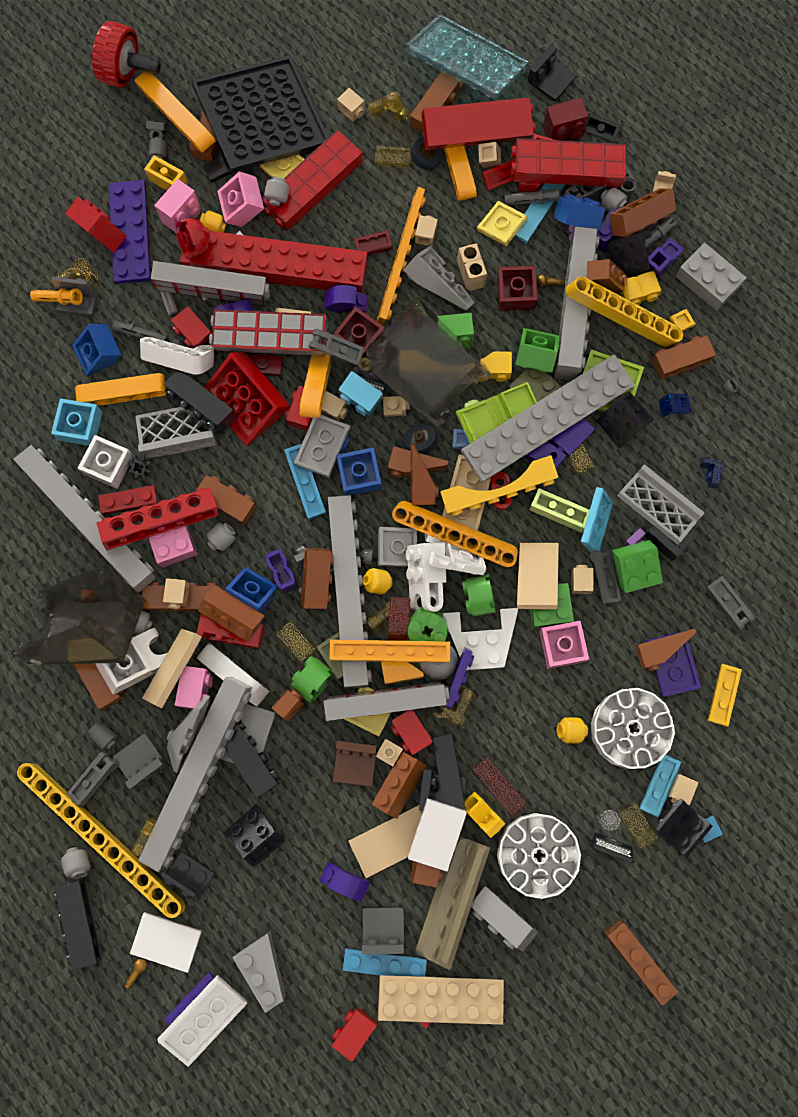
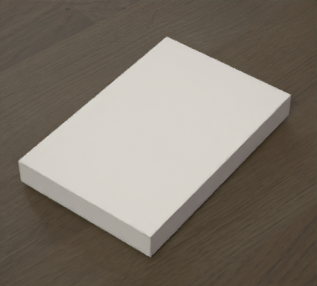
[408,798,467,871]
[130,912,202,973]

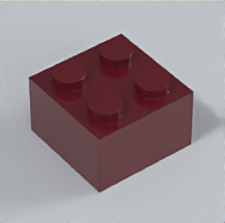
[543,98,588,141]
[497,266,538,311]
[333,307,386,364]

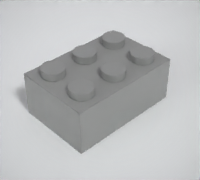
[675,242,747,311]

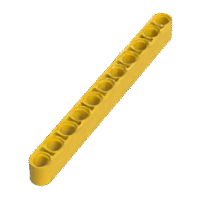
[17,763,185,918]

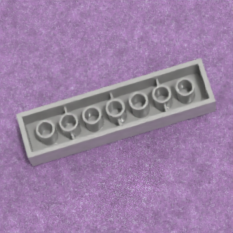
[554,226,599,381]

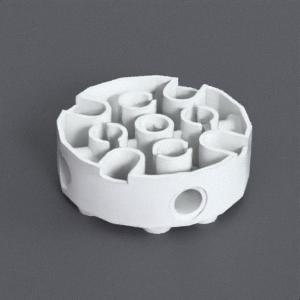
[591,688,675,769]
[497,813,581,899]

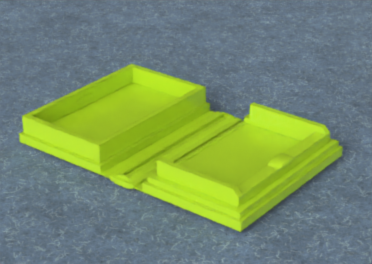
[456,382,537,444]

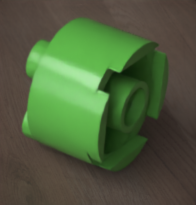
[462,574,496,616]
[408,608,447,642]
[291,656,335,704]

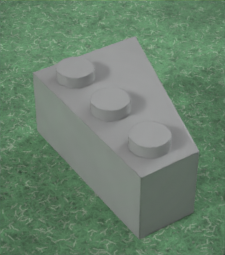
[471,886,538,951]
[232,931,286,1013]

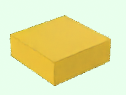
[669,309,695,332]

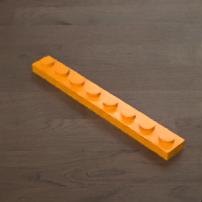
[376,187,426,325]

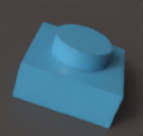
[702,815,723,843]

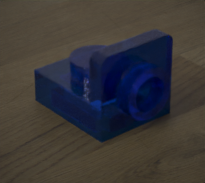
[659,393,691,417]
[699,458,723,489]

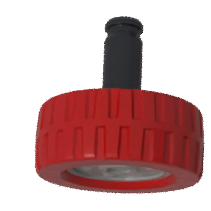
[92,21,161,88]

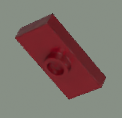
[354,230,393,255]
[247,354,283,376]

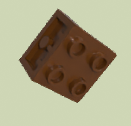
[333,741,377,786]

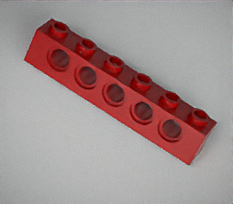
[96,487,219,551]

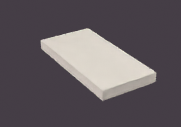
[158,975,247,1067]

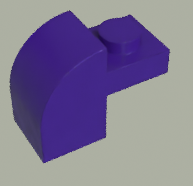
[648,238,684,276]
[324,285,367,313]
[320,862,370,902]

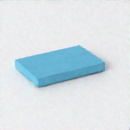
[581,487,613,552]

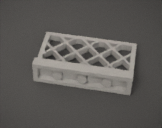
[136,407,217,460]
[617,464,704,545]

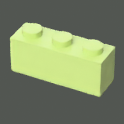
[529,489,590,533]

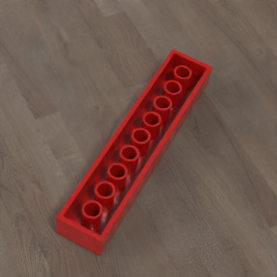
[180,231,367,293]

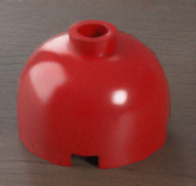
[176,218,210,258]

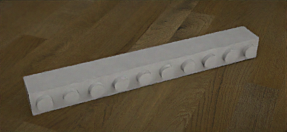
[13,445,156,593]
[328,495,372,690]
[138,677,253,872]

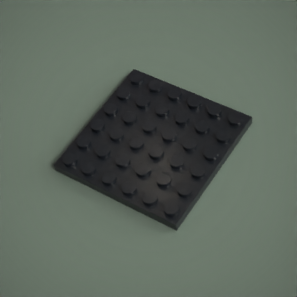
[192,55,329,173]

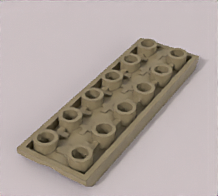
[416,836,490,970]

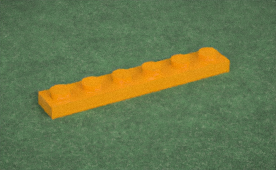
[330,640,450,663]

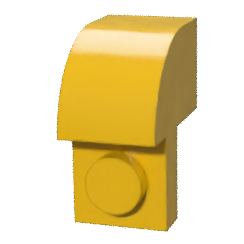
[465,792,505,838]

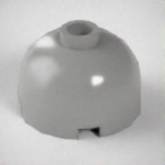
[419,646,458,681]

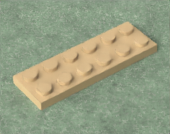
[378,975,504,1025]

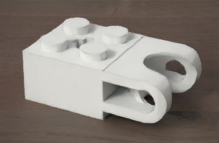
[406,543,446,612]
[94,628,167,695]

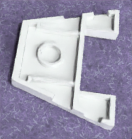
[424,534,486,575]
[443,608,518,670]

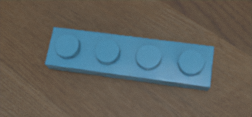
[284,444,326,520]
[343,948,427,977]

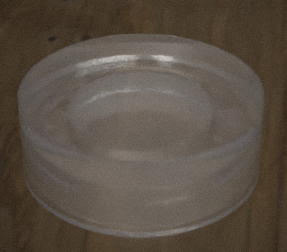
[599,810,620,831]

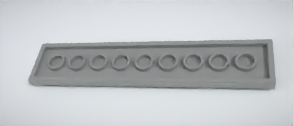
[461,354,635,483]

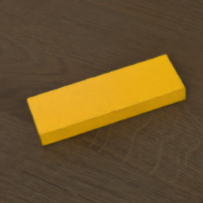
[708,664,742,727]

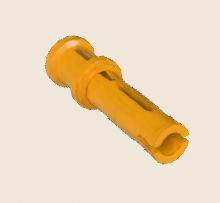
[30,288,83,305]

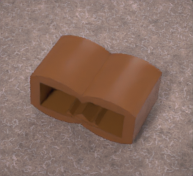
[272,689,304,722]

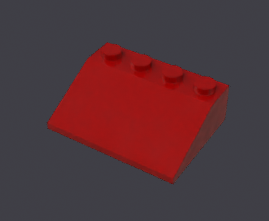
[204,352,290,446]

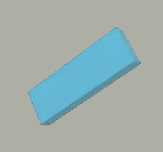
[639,755,681,818]

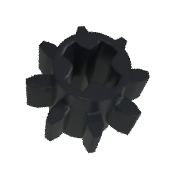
[128,456,152,478]

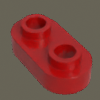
[491,472,512,510]

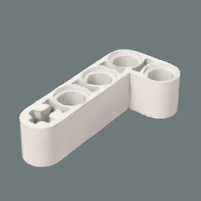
[140,337,214,374]
[196,643,270,707]

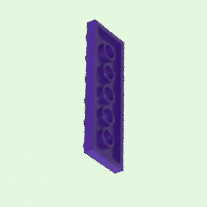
[109,180,151,284]

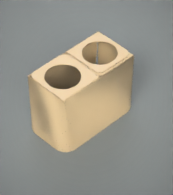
[457,243,487,291]

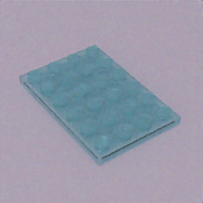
[405,14,529,100]

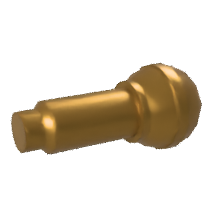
[536,274,564,287]
[125,958,148,989]

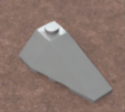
[404,246,474,310]
[167,695,210,773]

